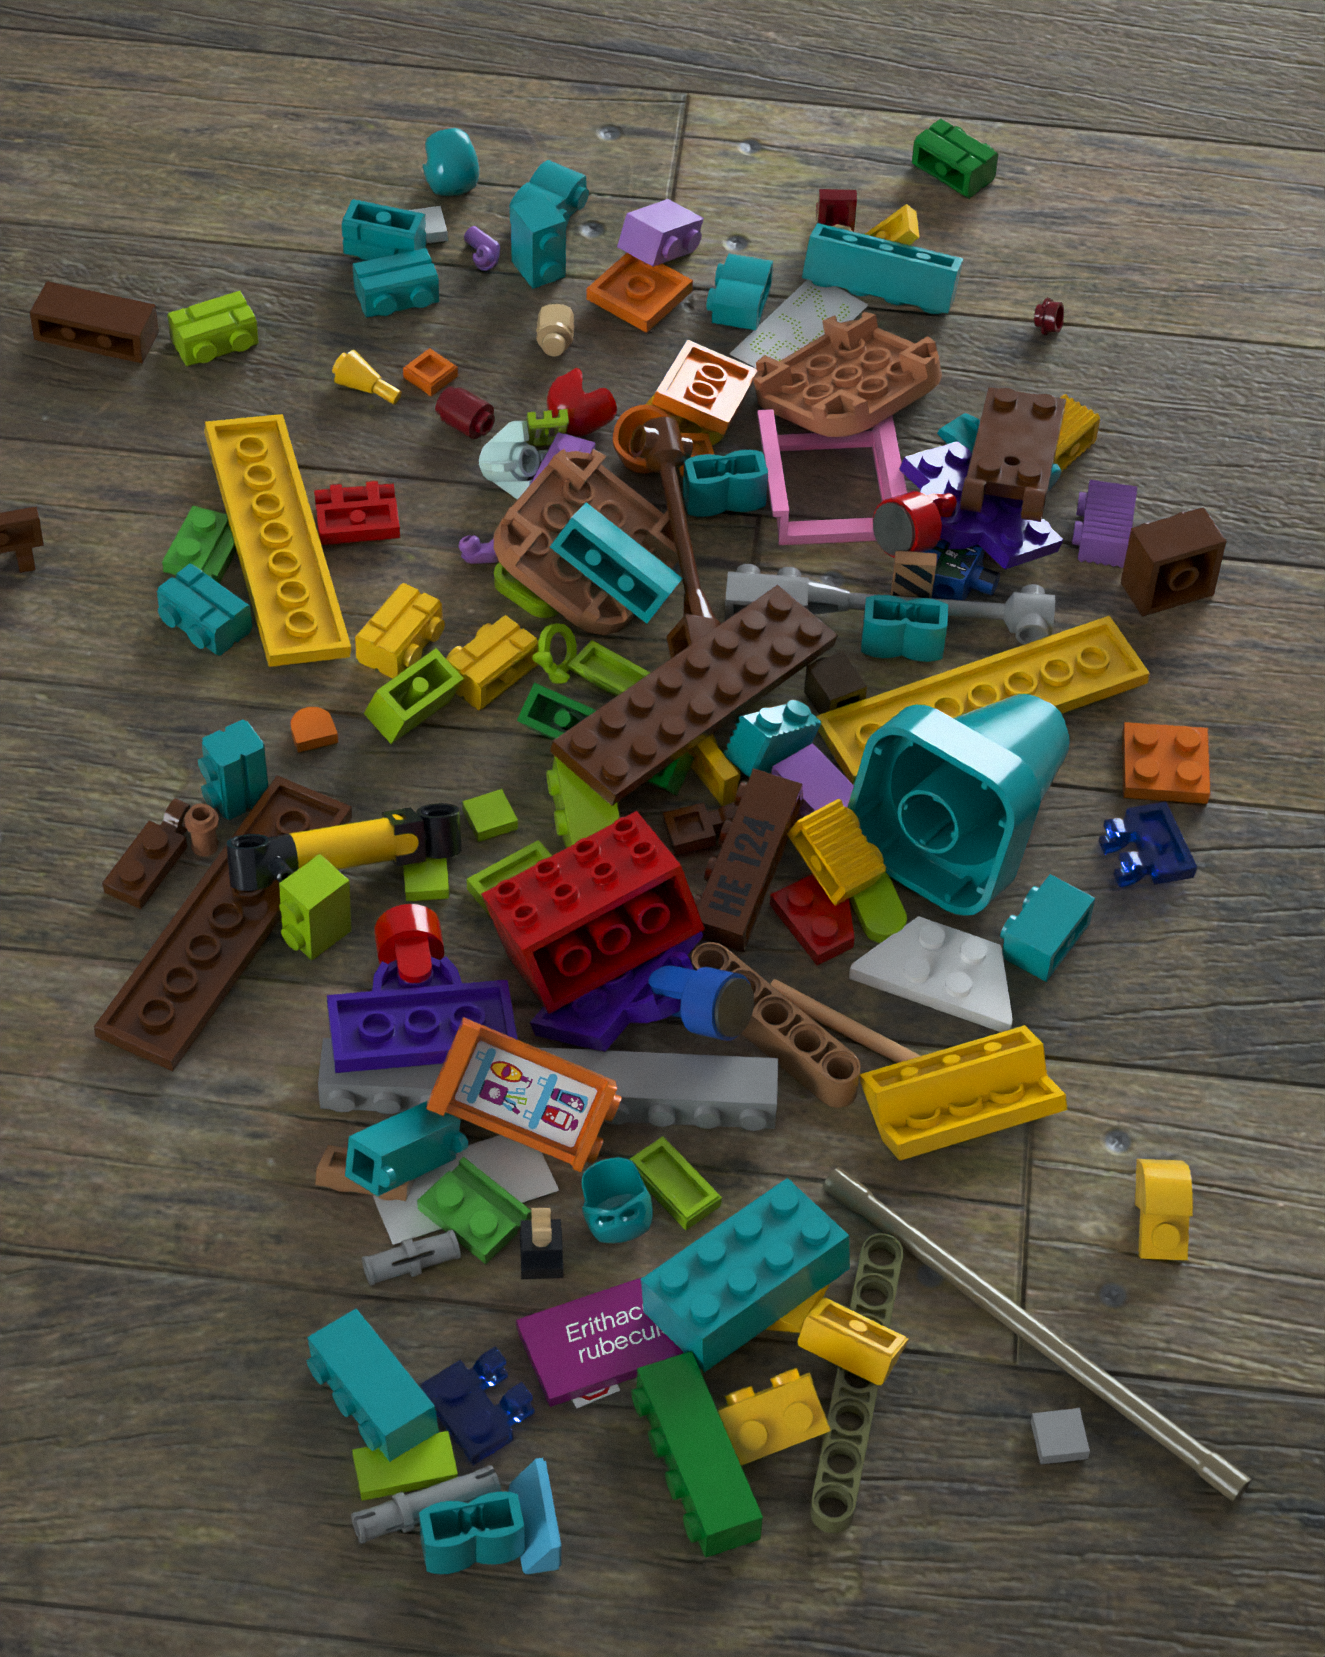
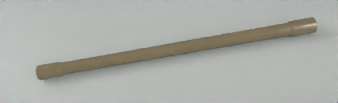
[823,1167,1252,1503]

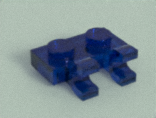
[1098,802,1198,888]
[420,1346,535,1466]

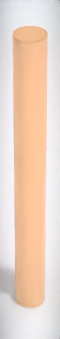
[771,979,921,1063]

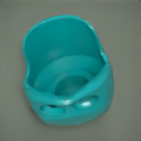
[422,128,479,196]
[581,1157,653,1244]

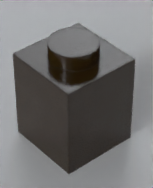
[804,652,867,715]

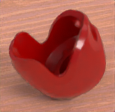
[547,368,617,436]

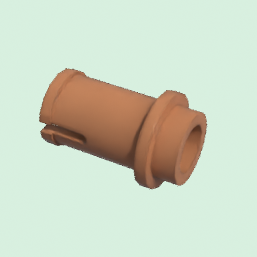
[184,804,219,857]

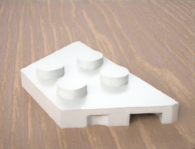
[849,916,1013,1032]

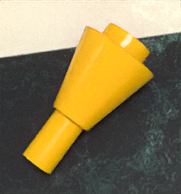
[332,350,402,405]

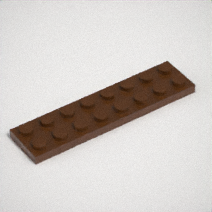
[550,585,838,806]
[94,775,352,1071]

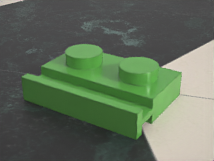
[162,506,237,584]
[417,1157,532,1264]

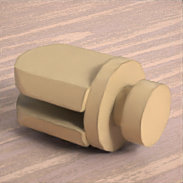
[536,304,574,356]

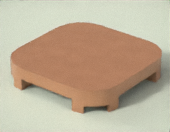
[753,312,942,437]
[493,449,678,635]

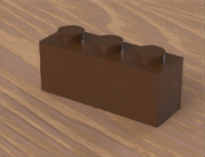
[30,281,159,364]

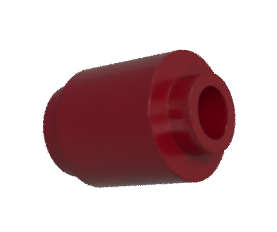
[435,387,495,439]

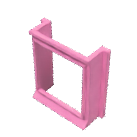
[757,409,907,546]

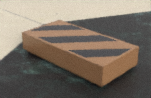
[890,551,937,598]

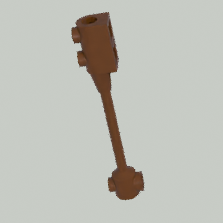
[630,417,721,658]

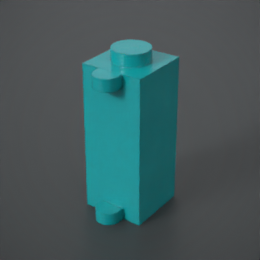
[345,1100,468,1196]

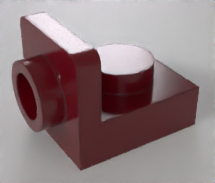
[816,189,857,232]

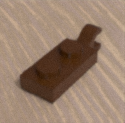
[102,798,190,909]

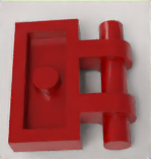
[314,481,400,545]

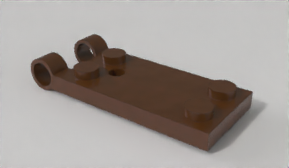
[960,387,1066,522]

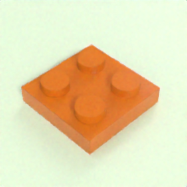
[586,253,693,333]
[1122,722,1210,804]

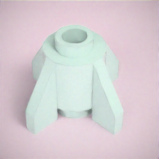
[479,421,548,500]

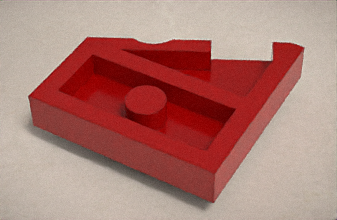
[769,874,855,966]

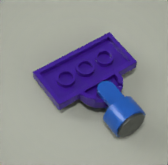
[530,931,754,1052]

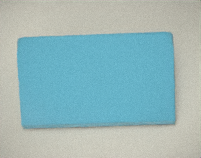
[508,1458,561,1574]

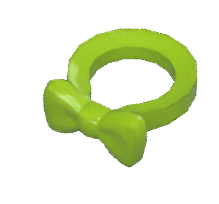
[532,623,577,684]

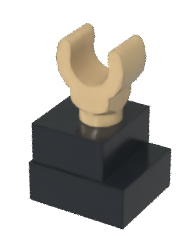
[520,1208,564,1280]

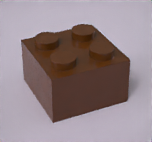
[1120,507,1227,617]

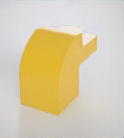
[1135,1159,1193,1260]

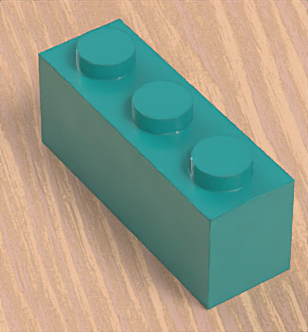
[550,502,683,624]
[307,1308,439,1462]

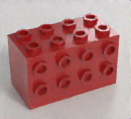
[481,811,705,1014]

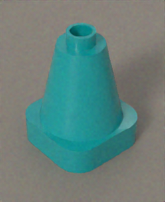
[847,694,1070,915]

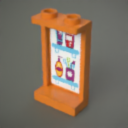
[426,1017,622,1172]

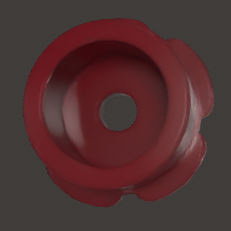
[1034,298,1064,336]

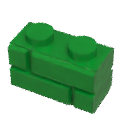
[912,118,999,199]

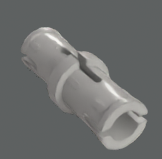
[362,1229,461,1286]

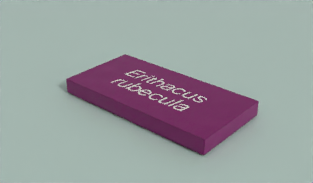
[516,1277,684,1407]

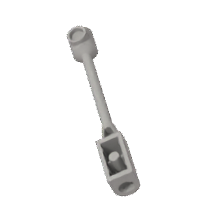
[724,564,1055,645]

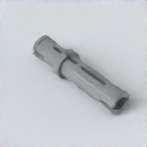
[351,1465,501,1544]

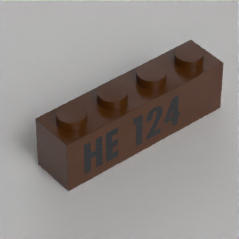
[694,768,803,952]

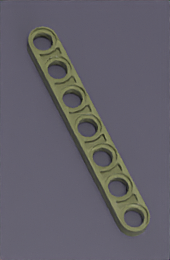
[810,1233,903,1533]

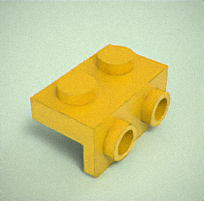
[718,1368,831,1466]

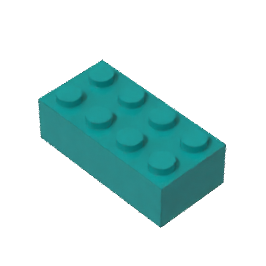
[641,1178,850,1372]

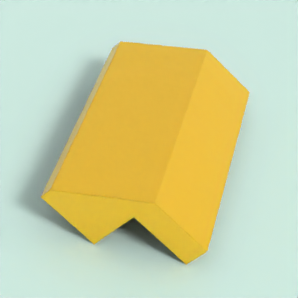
[860,1025,1067,1161]

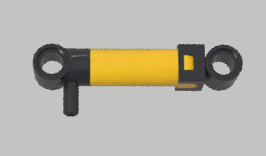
[226,803,462,891]

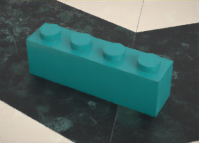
[802,223,963,314]

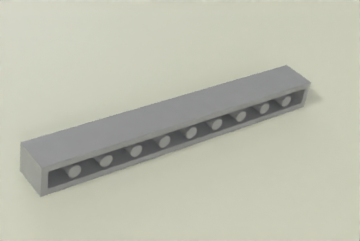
[318,1038,778,1131]

